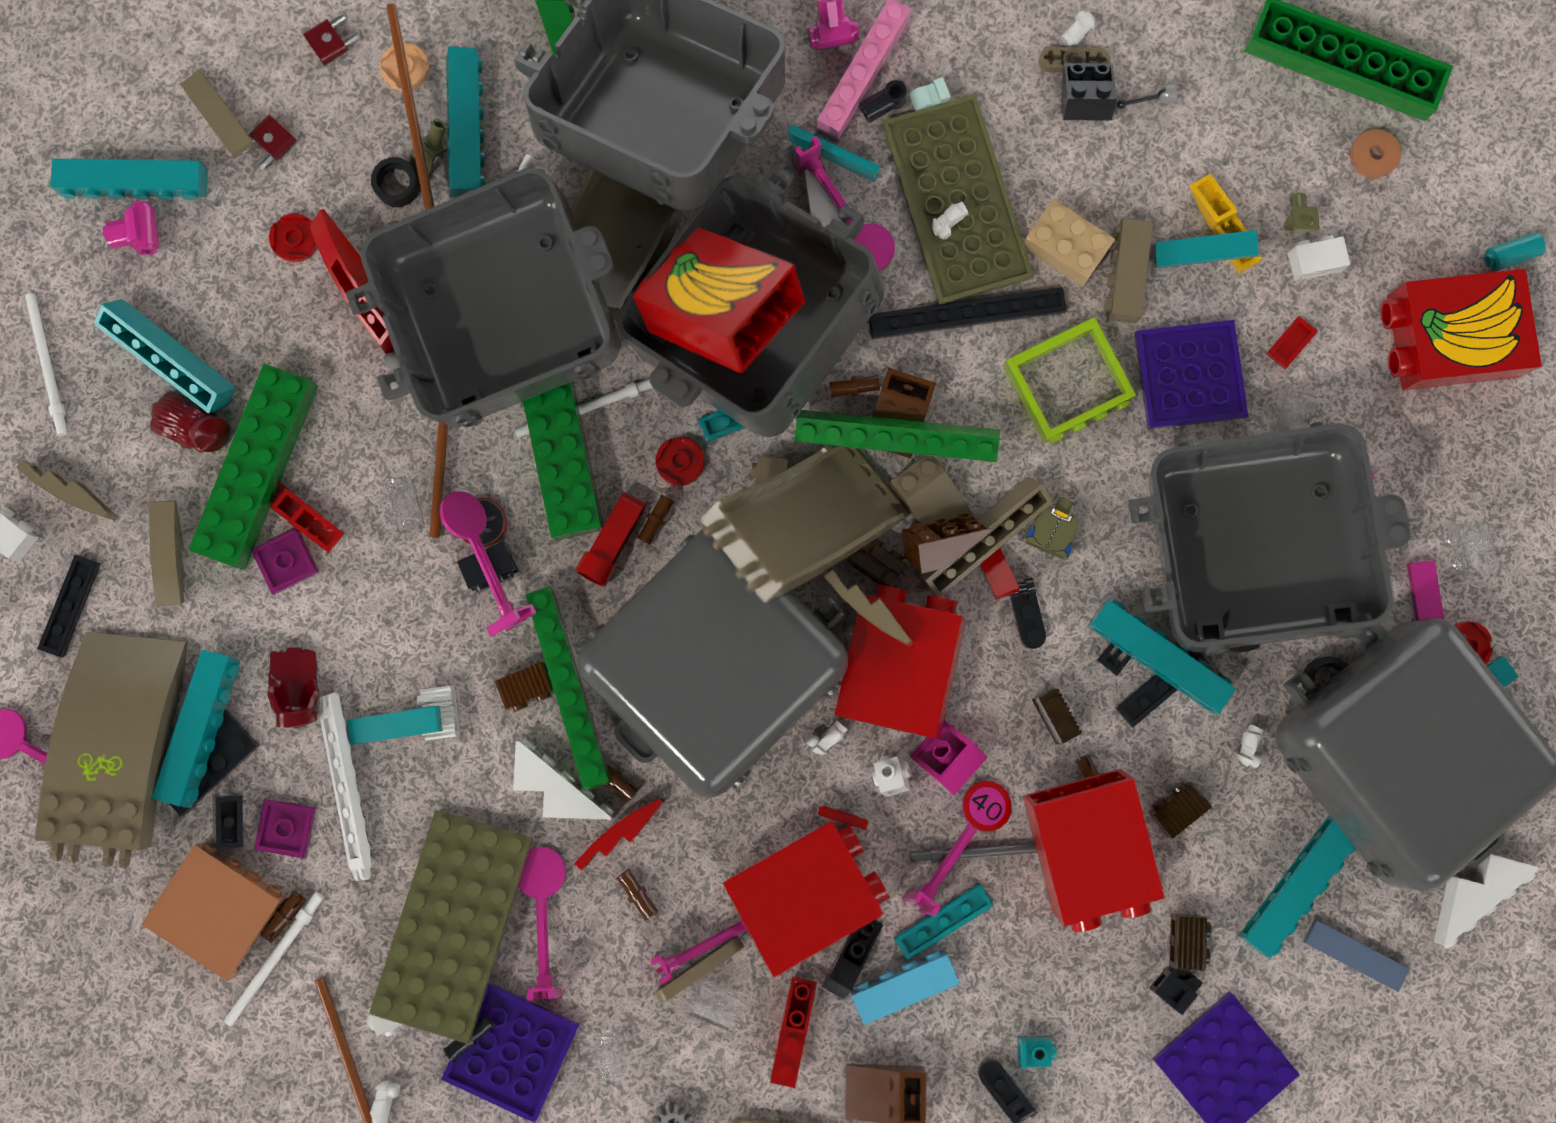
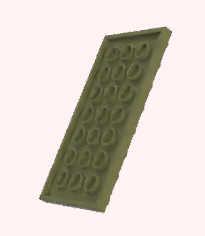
[882,94,1034,305]
[369,810,533,1044]

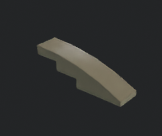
[180,70,255,158]
[16,460,118,520]
[149,500,184,606]
[824,570,913,646]

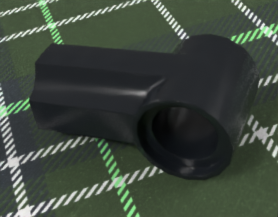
[859,80,907,124]

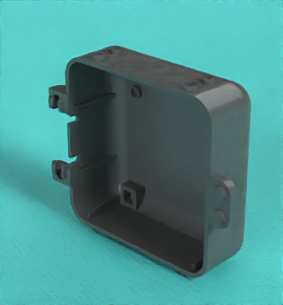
[514,0,785,212]
[617,164,885,437]
[345,168,621,428]
[1128,421,1411,656]
[577,529,848,797]
[1276,618,1556,892]

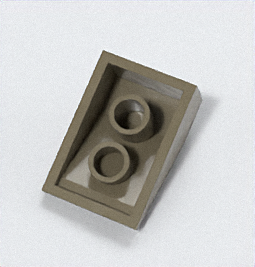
[889,455,973,525]

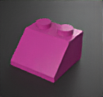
[910,721,988,795]

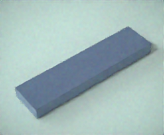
[1303,919,1410,992]

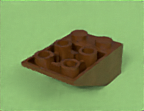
[872,368,936,459]
[902,513,991,574]
[845,1064,926,1123]

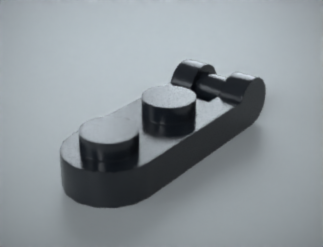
[1009,577,1046,649]
[978,1059,1038,1123]

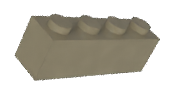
[1104,218,1153,323]

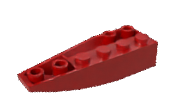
[310,209,394,354]

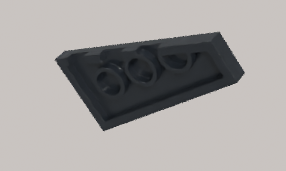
[169,709,259,817]

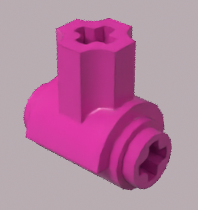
[808,0,859,50]
[102,201,159,255]

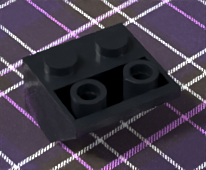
[1061,63,1117,121]

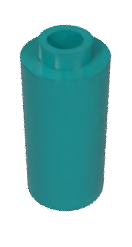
[1484,232,1546,272]

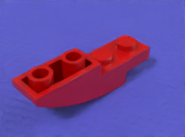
[769,976,817,1089]

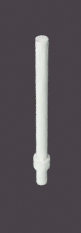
[25,293,68,436]
[515,378,653,438]
[224,892,324,1026]

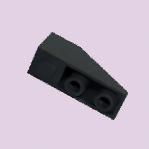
[821,920,883,999]

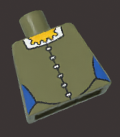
[1021,497,1078,561]

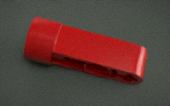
[575,492,647,587]

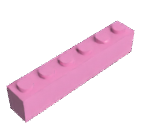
[817,0,911,142]

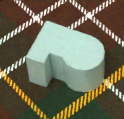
[909,77,950,111]

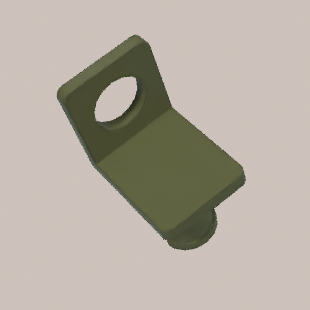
[409,119,448,176]
[1283,193,1320,233]

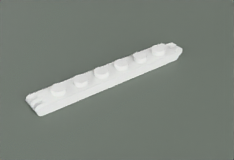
[317,693,372,881]

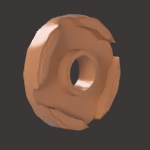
[1350,129,1401,179]

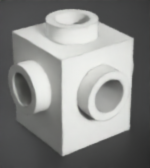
[872,755,911,797]

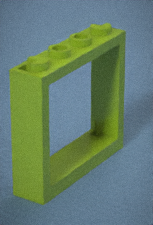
[1003,317,1136,444]

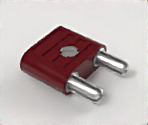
[303,13,360,66]
[243,114,297,170]

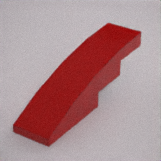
[269,481,345,553]
[574,798,664,871]

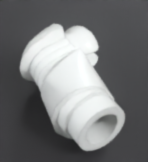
[1060,11,1095,47]
[932,201,968,239]
[806,720,848,755]
[1236,724,1264,768]
[370,1080,400,1123]

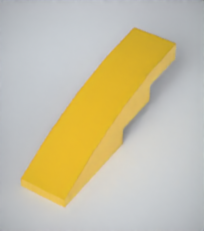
[1189,173,1262,274]

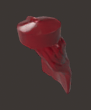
[150,392,230,453]
[268,647,319,729]

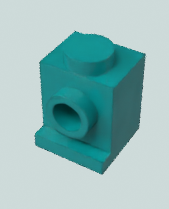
[1017,1036,1057,1068]

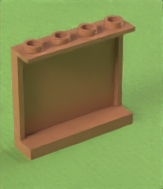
[141,842,287,981]

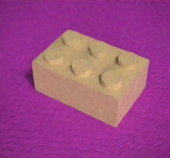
[1024,198,1115,287]

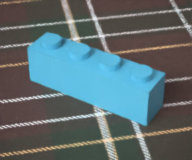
[851,950,959,1025]

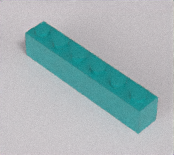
[446,46,485,197]
[50,158,208,201]
[94,299,237,414]
[1087,600,1237,714]
[151,650,240,808]
[1238,815,1357,959]

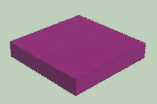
[251,528,319,595]
[254,799,316,859]

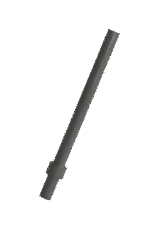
[910,843,1037,863]

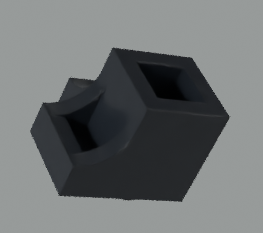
[1149,969,1203,1015]

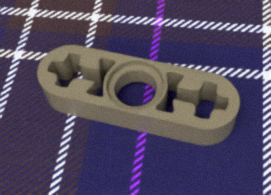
[1038,46,1110,73]

